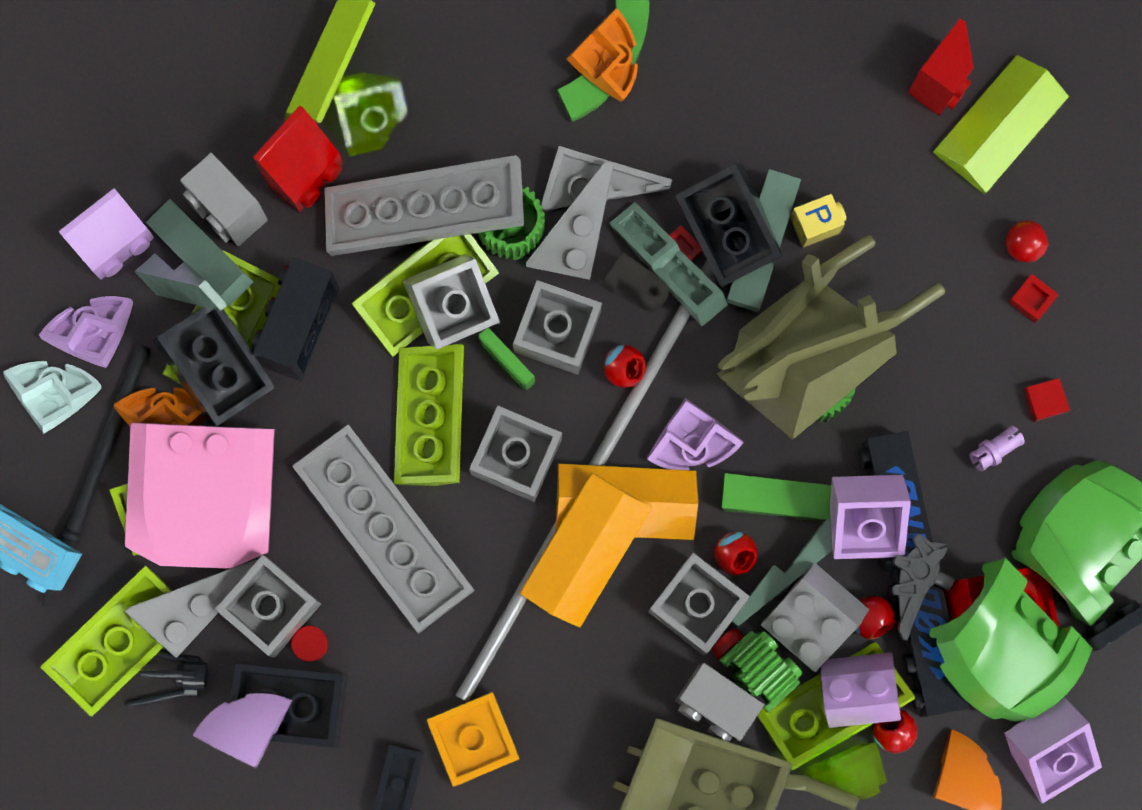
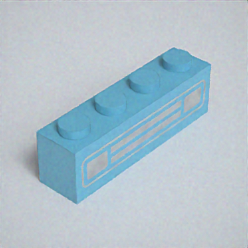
[0,504,82,593]

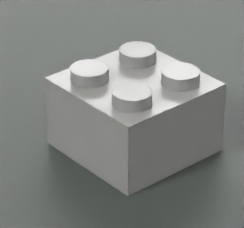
[180,153,268,247]
[403,254,500,349]
[513,280,602,375]
[469,406,562,502]
[648,553,750,655]
[215,555,321,658]
[761,563,869,672]
[675,663,764,742]

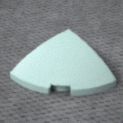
[3,361,102,434]

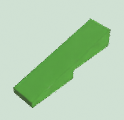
[722,473,831,522]

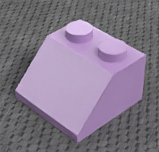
[59,188,154,280]
[830,475,911,559]
[821,652,901,728]
[1005,697,1102,804]

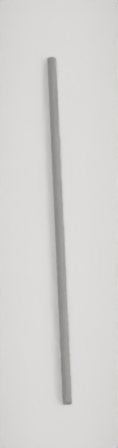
[456,260,714,702]

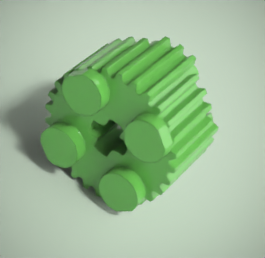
[478,185,544,260]
[719,631,803,713]

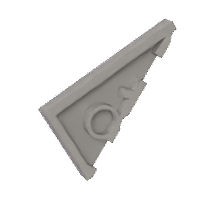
[541,146,672,211]
[526,161,614,280]
[124,559,257,658]

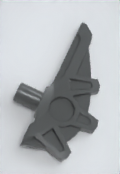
[892,534,954,640]

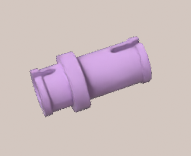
[969,426,1025,472]

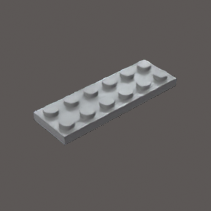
[325,155,524,256]
[292,425,475,634]

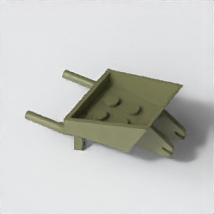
[717,235,945,439]
[613,719,860,810]

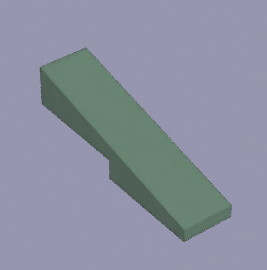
[726,169,801,313]
[146,199,254,306]
[609,202,728,326]
[134,253,227,311]
[730,519,832,628]

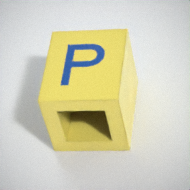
[790,194,846,248]

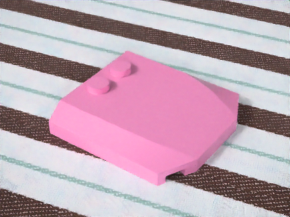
[125,423,275,569]

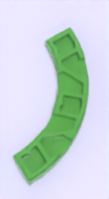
[558,0,649,122]

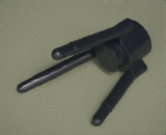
[125,650,208,708]

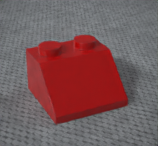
[908,18,974,116]

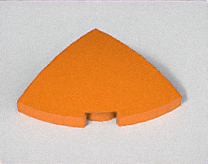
[566,8,638,102]
[114,387,205,427]
[932,729,1002,810]

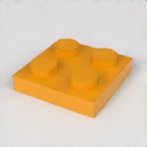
[427,692,520,787]

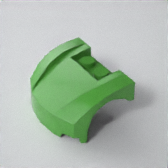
[1012,460,1142,626]
[929,558,1093,722]

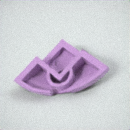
[39,296,133,368]
[647,398,744,470]
[193,693,292,768]

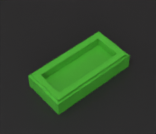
[479,327,535,391]

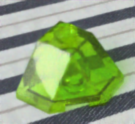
[334,72,407,156]
[799,742,887,800]

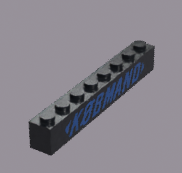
[859,431,970,717]

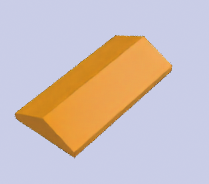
[555,464,698,540]
[519,472,652,627]

